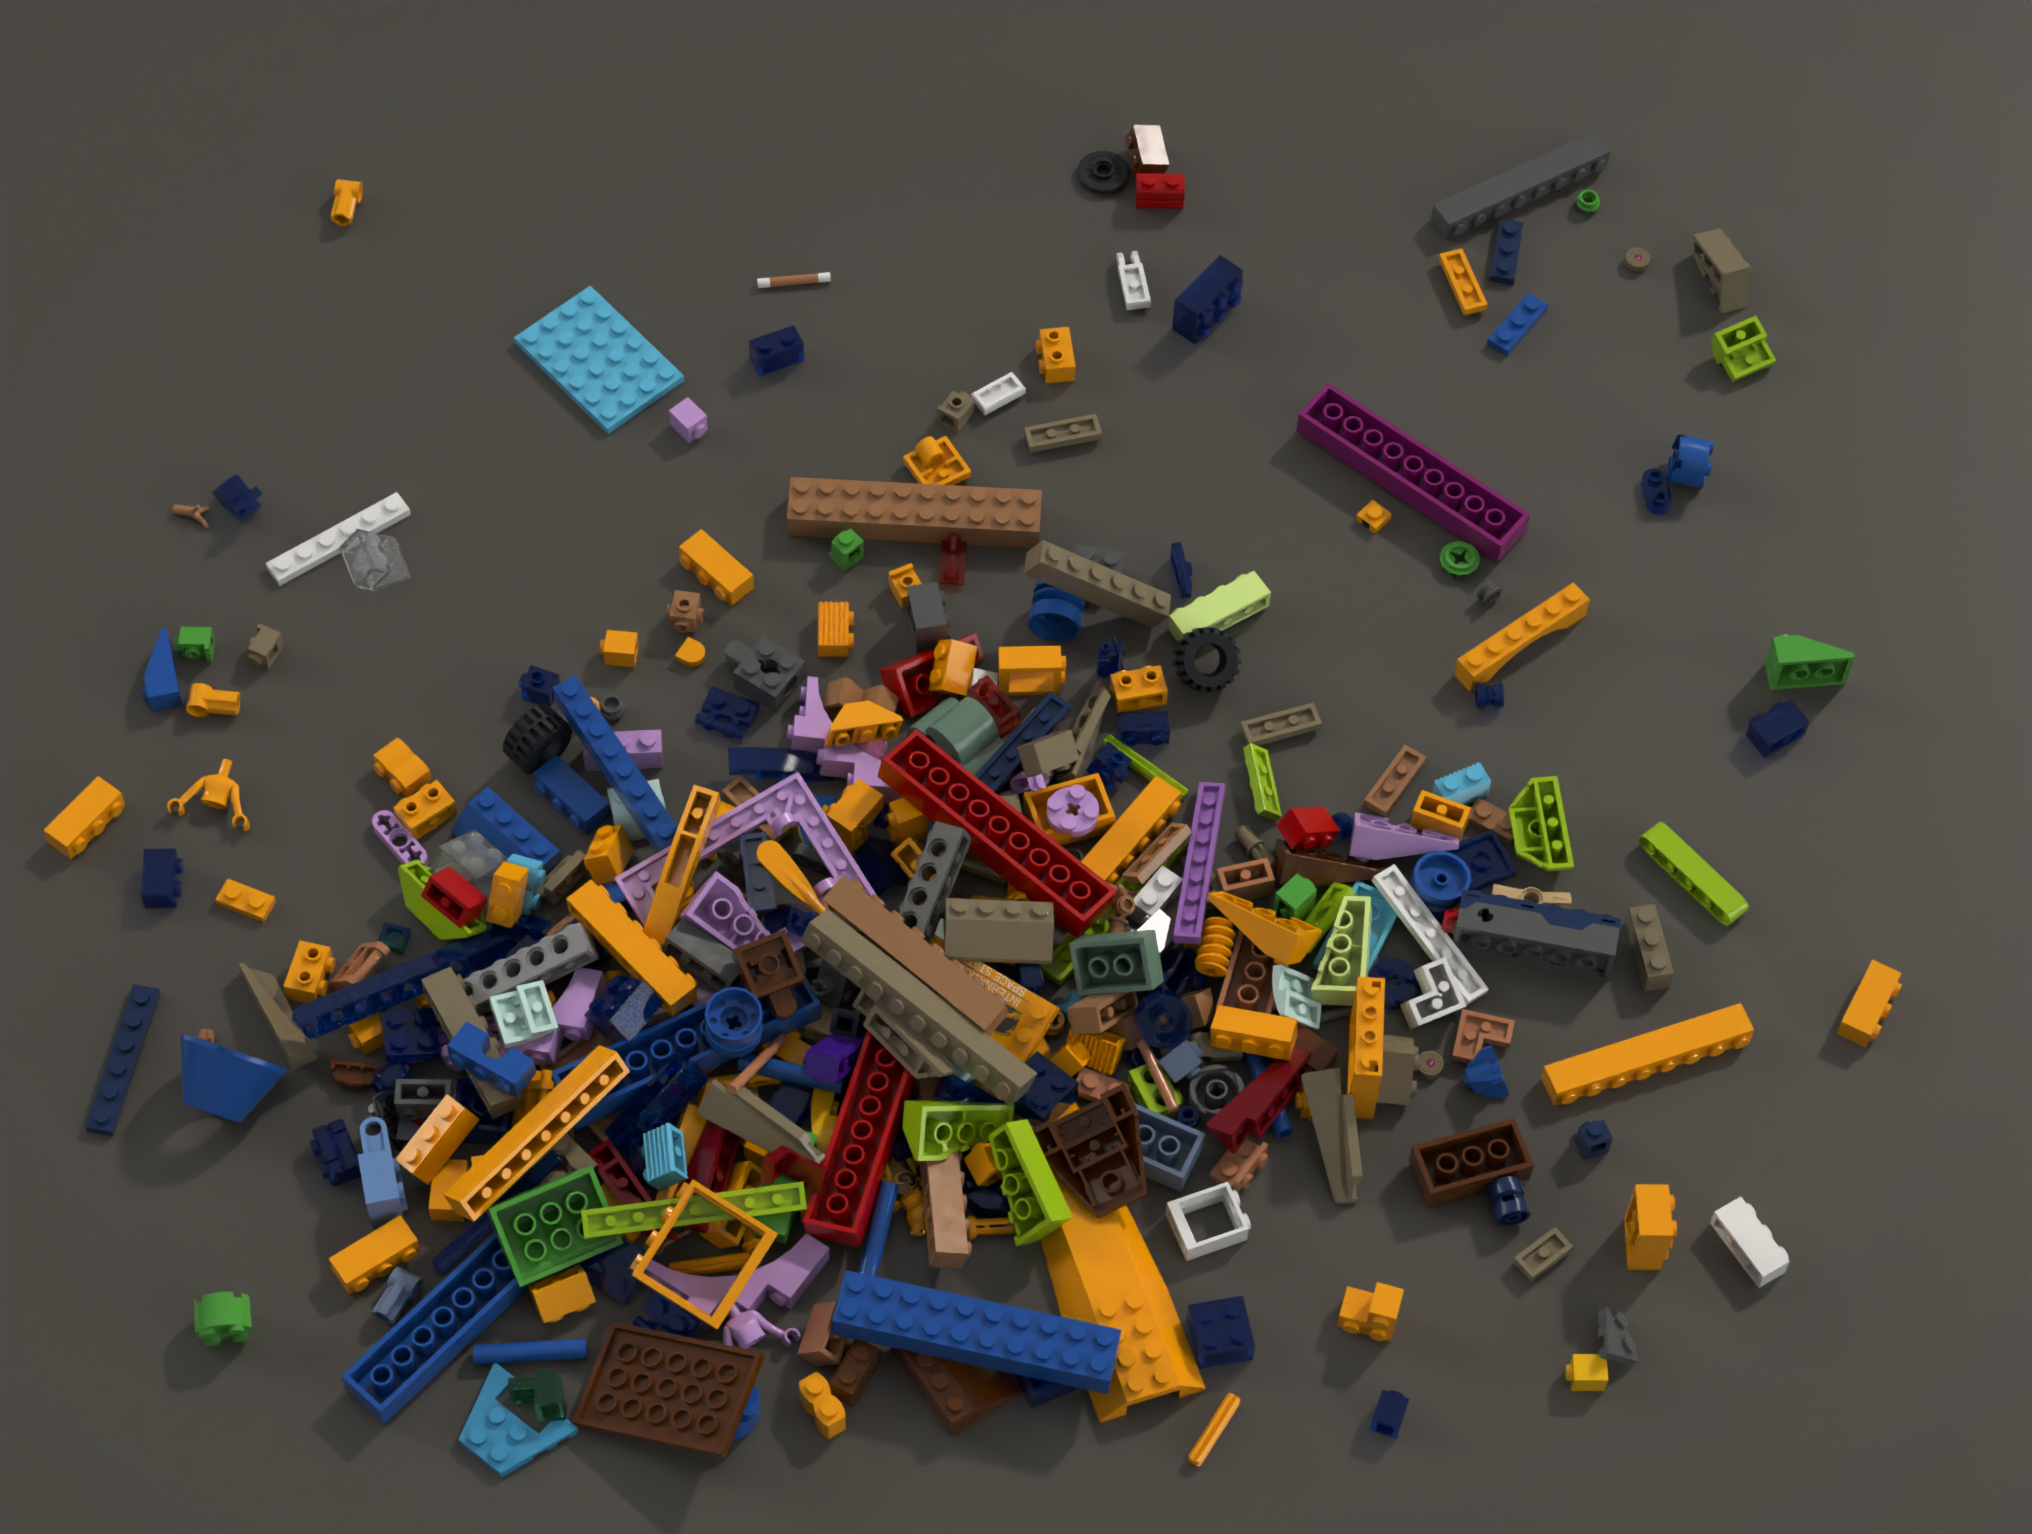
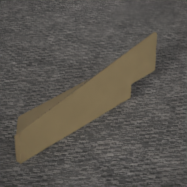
[239,963,317,1070]

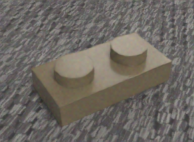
[1513,1227,1574,1282]

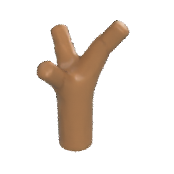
[172,504,210,528]

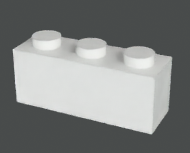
[1710,1197,1790,1288]

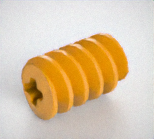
[1195,917,1236,977]

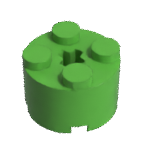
[193,1292,252,1346]

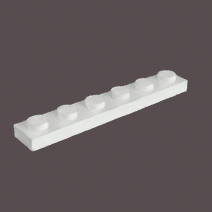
[266,492,411,586]
[1371,864,1489,1006]

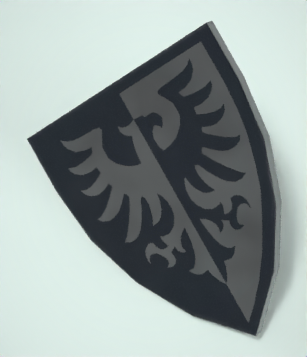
[366,1090,403,1151]

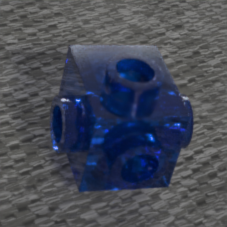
[1086,741,1133,789]

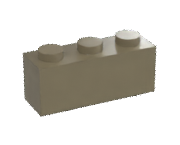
[1625,904,1674,992]

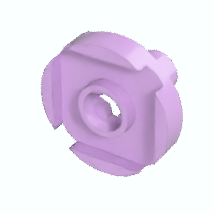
[1047,784,1099,837]

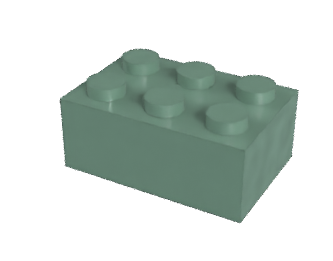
[1069,929,1164,995]

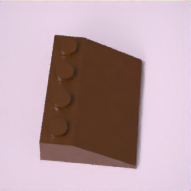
[890,1347,1022,1436]

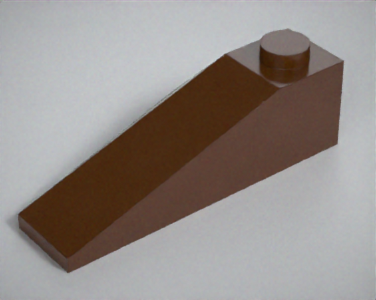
[1274,839,1385,887]

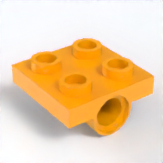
[903,436,971,485]

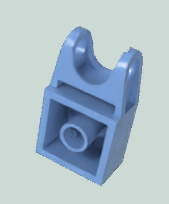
[358,1117,408,1227]

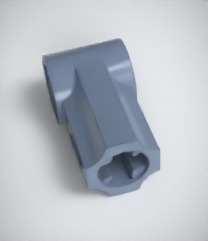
[372,1266,423,1325]

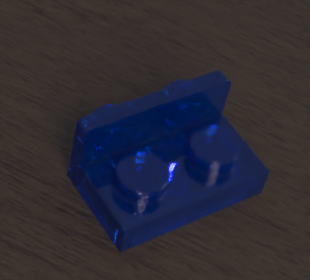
[1116,712,1170,746]

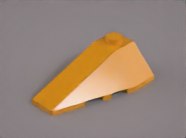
[1207,891,1322,967]

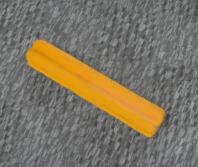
[668,1252,750,1276]
[1188,1393,1240,1467]

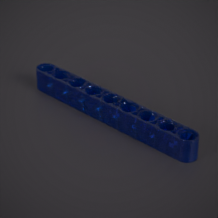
[292,926,518,1039]

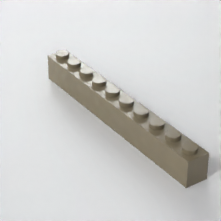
[801,909,1037,1106]

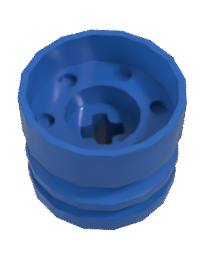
[1028,581,1086,642]
[705,987,763,1058]

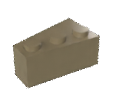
[1693,228,1752,313]

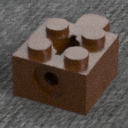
[731,930,805,1020]

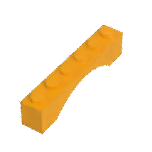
[1454,582,1590,693]

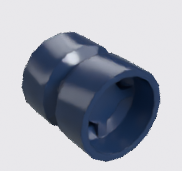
[1486,1176,1531,1226]

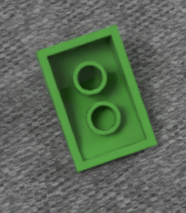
[1765,634,1855,690]

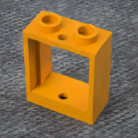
[998,646,1066,696]

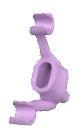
[998,769,1055,795]
[722,1304,801,1349]

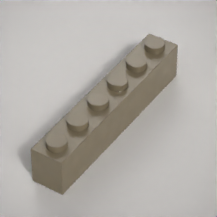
[1024,540,1171,628]
[421,966,524,1119]

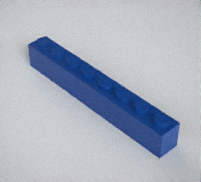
[553,675,678,853]

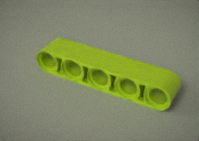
[1639,822,1749,926]

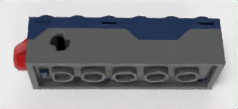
[1442,890,1621,981]

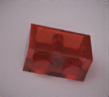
[967,675,1021,739]

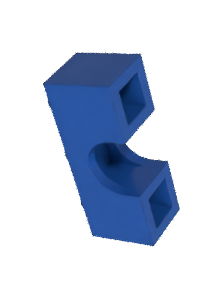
[447,1021,536,1097]

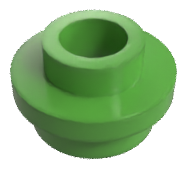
[1576,190,1600,213]

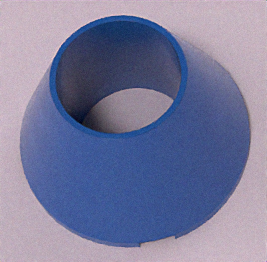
[180,1033,287,1123]

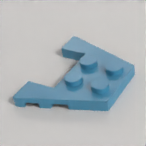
[458,1362,578,1478]

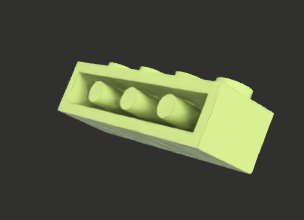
[1168,571,1271,642]

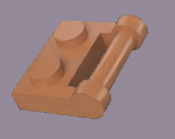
[329,941,390,992]

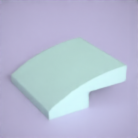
[1272,965,1322,1030]
[489,980,558,1049]

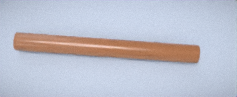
[727,1034,788,1095]

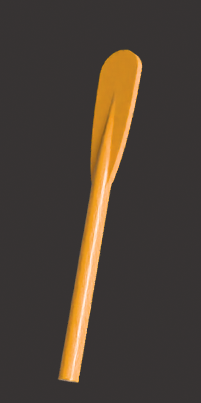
[756,840,827,915]

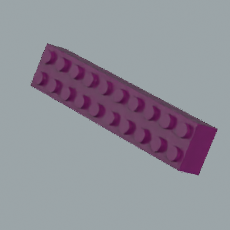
[1296,383,1530,563]

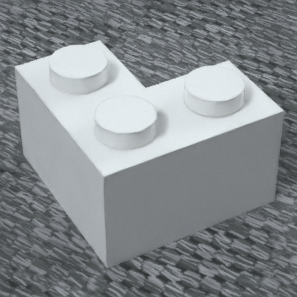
[1400,957,1466,1030]

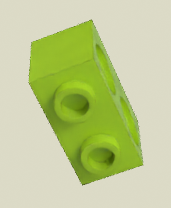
[1128,1059,1184,1119]

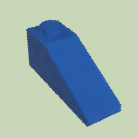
[141,627,182,711]

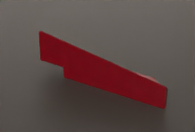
[1206,1046,1311,1154]
[676,1120,741,1233]
[588,1139,680,1242]

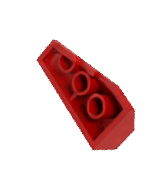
[879,633,984,718]

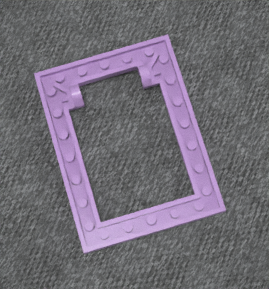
[614,772,877,1008]

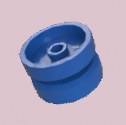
[1410,851,1471,919]

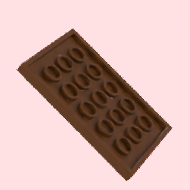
[571,1321,765,1459]

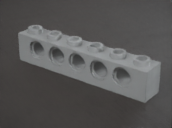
[463,922,599,1017]

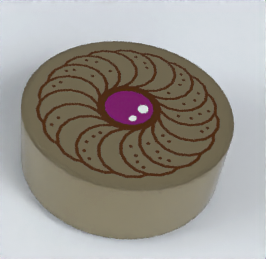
[1625,248,1650,272]
[1417,1051,1444,1079]

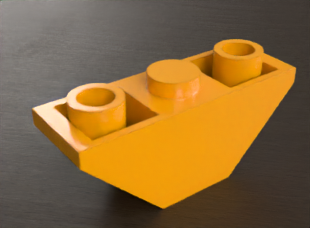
[824,700,903,748]

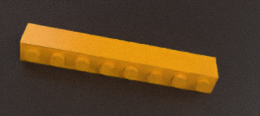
[1541,1003,1754,1105]
[443,1045,630,1221]

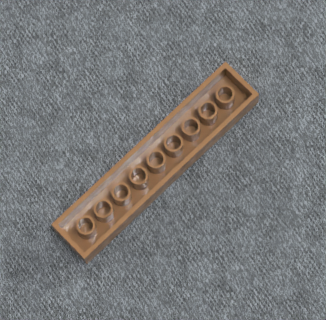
[787,477,1042,548]

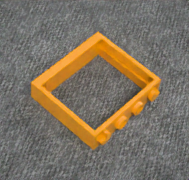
[1347,977,1385,1120]
[630,1180,778,1330]

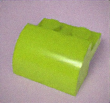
[1711,315,1777,382]

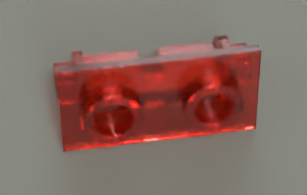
[939,532,967,585]

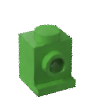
[828,528,864,571]
[175,626,215,662]

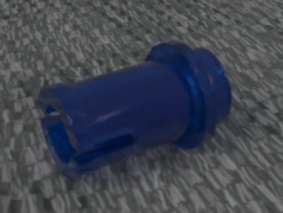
[1177,1106,1199,1129]

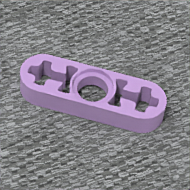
[372,810,428,866]

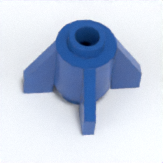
[1462,1045,1509,1098]

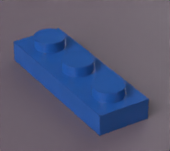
[1487,292,1549,356]

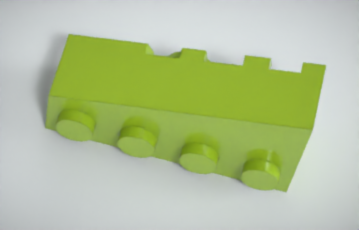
[988,1119,1073,1246]

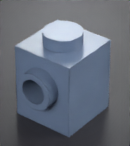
[1159,1041,1204,1083]

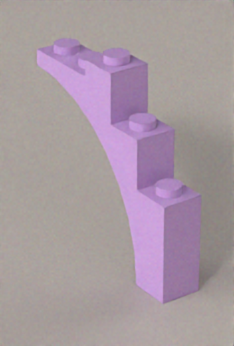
[786,676,903,804]
[441,968,608,1072]
[645,1233,830,1331]

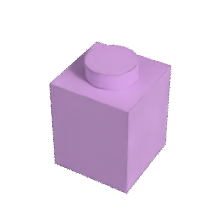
[669,397,708,443]

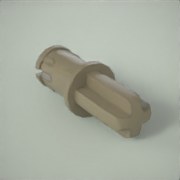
[1234,825,1276,868]

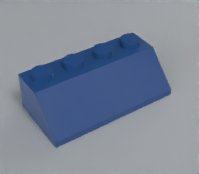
[451,786,561,877]

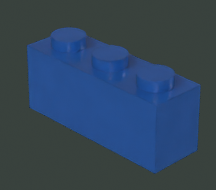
[533,754,611,835]

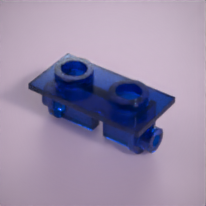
[1096,633,1125,678]

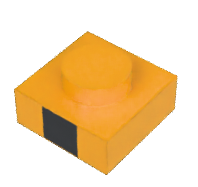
[1356,499,1392,534]

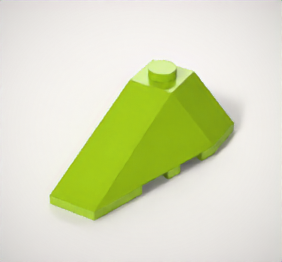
[902,1100,1014,1161]

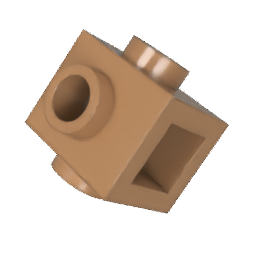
[666,590,704,633]

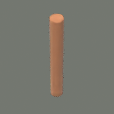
[1137,1039,1179,1113]

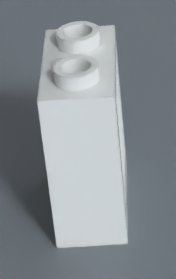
[1165,1182,1251,1261]

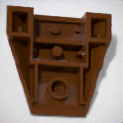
[1032,1083,1148,1219]

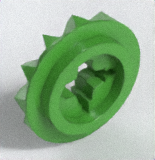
[1439,541,1480,578]

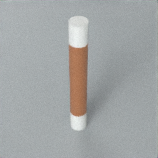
[757,272,831,288]

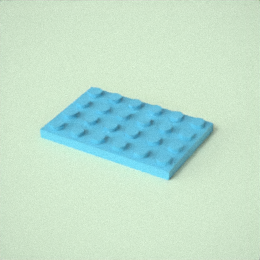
[514,286,684,434]

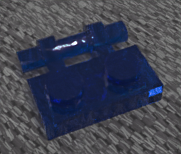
[695,686,760,740]
[632,1291,701,1337]

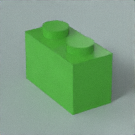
[1273,873,1317,921]

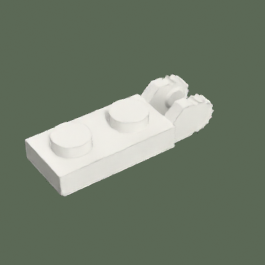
[1116,251,1151,310]

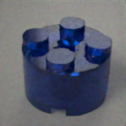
[1134,989,1192,1049]

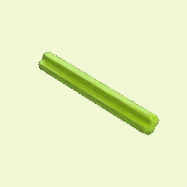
[1101,735,1188,802]

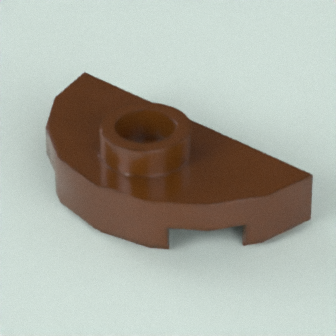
[330,1059,382,1090]

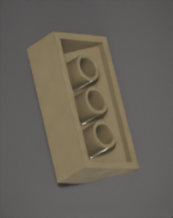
[943,898,1054,964]

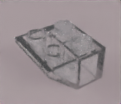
[339,529,411,591]

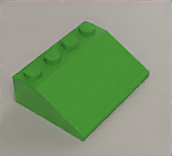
[486,1165,623,1287]

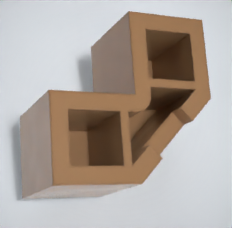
[822,677,899,718]

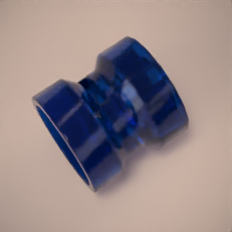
[1475,682,1504,708]

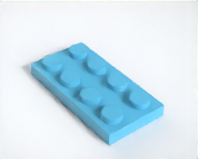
[1312,881,1398,974]

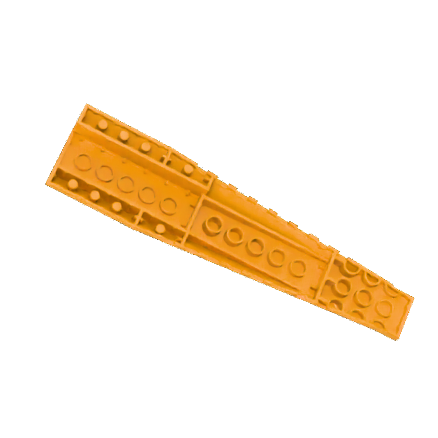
[1002,1037,1206,1423]

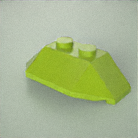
[1508,776,1574,871]
[398,859,487,940]

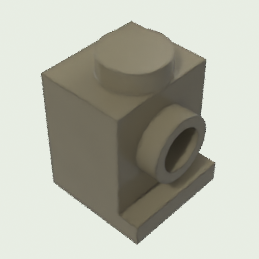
[937,391,974,433]
[247,623,284,670]

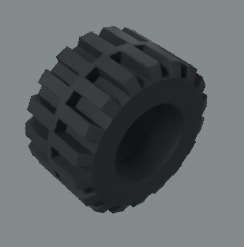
[1172,627,1242,692]
[503,705,573,775]

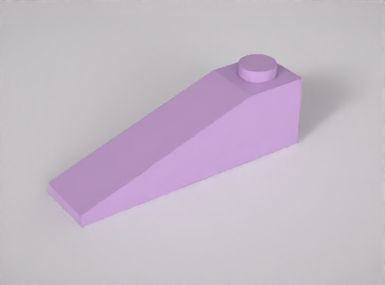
[1349,812,1459,862]
[678,871,771,951]

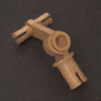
[1107,883,1137,933]

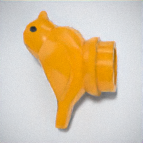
[900,1188,926,1237]

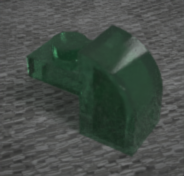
[508,1368,568,1421]

